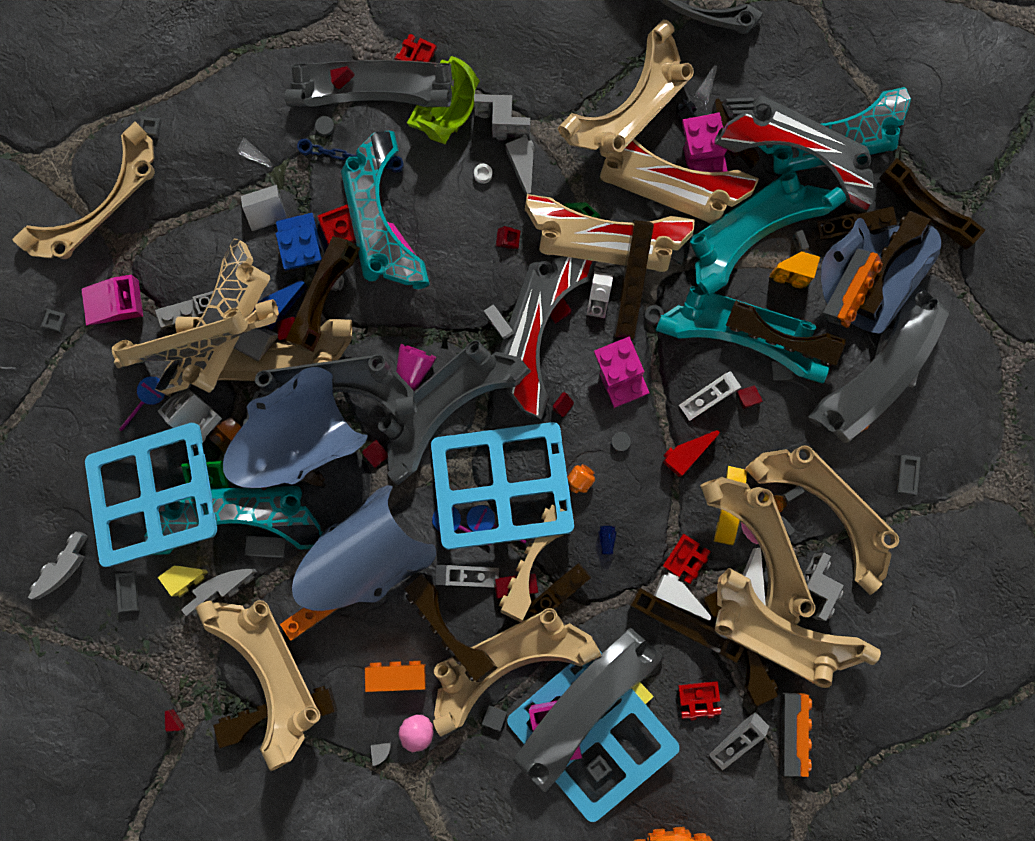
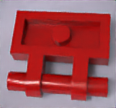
[394,34,437,62]
[662,534,711,584]
[678,681,721,720]

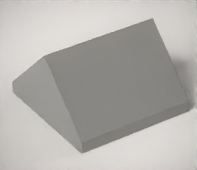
[241,185,288,231]
[234,326,278,361]

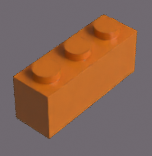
[365,661,426,692]

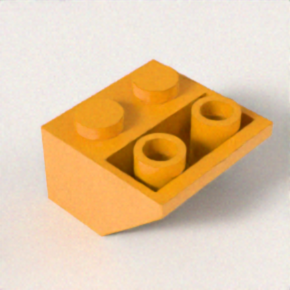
[769,251,820,288]

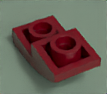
[494,574,538,599]

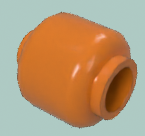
[567,464,595,494]

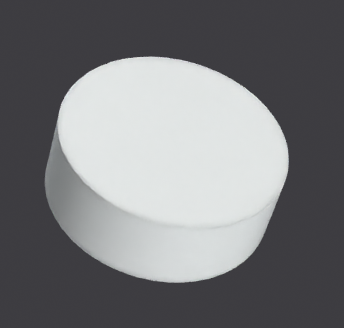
[474,164,492,184]

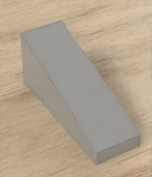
[484,304,514,339]

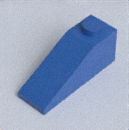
[251,280,307,330]

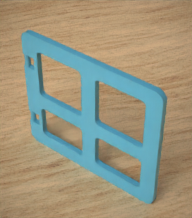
[431,422,574,550]
[85,423,217,567]
[507,650,679,822]

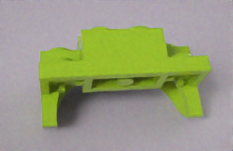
[407,56,480,144]

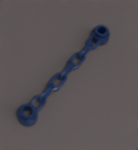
[297,139,404,173]

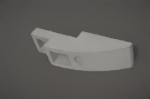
[155,291,213,329]
[28,532,88,599]
[182,569,257,616]

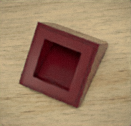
[330,66,355,89]
[496,226,521,249]
[550,298,571,323]
[276,317,295,341]
[736,385,763,409]
[552,392,574,417]
[362,440,388,468]
[165,709,185,731]

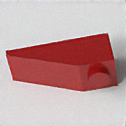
[663,430,720,477]

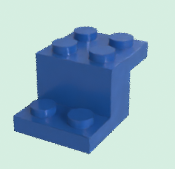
[276,213,322,271]

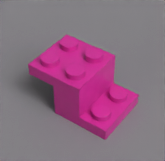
[682,112,728,172]
[594,336,650,408]

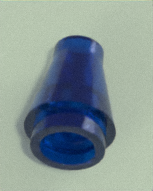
[598,526,617,554]

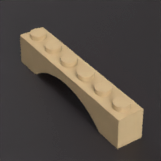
[499,505,565,622]

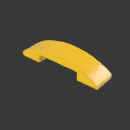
[714,466,747,545]

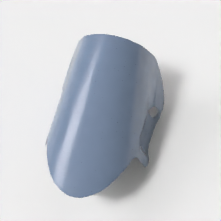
[821,218,941,333]
[223,367,368,488]
[292,485,436,611]

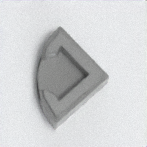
[371,742,391,766]

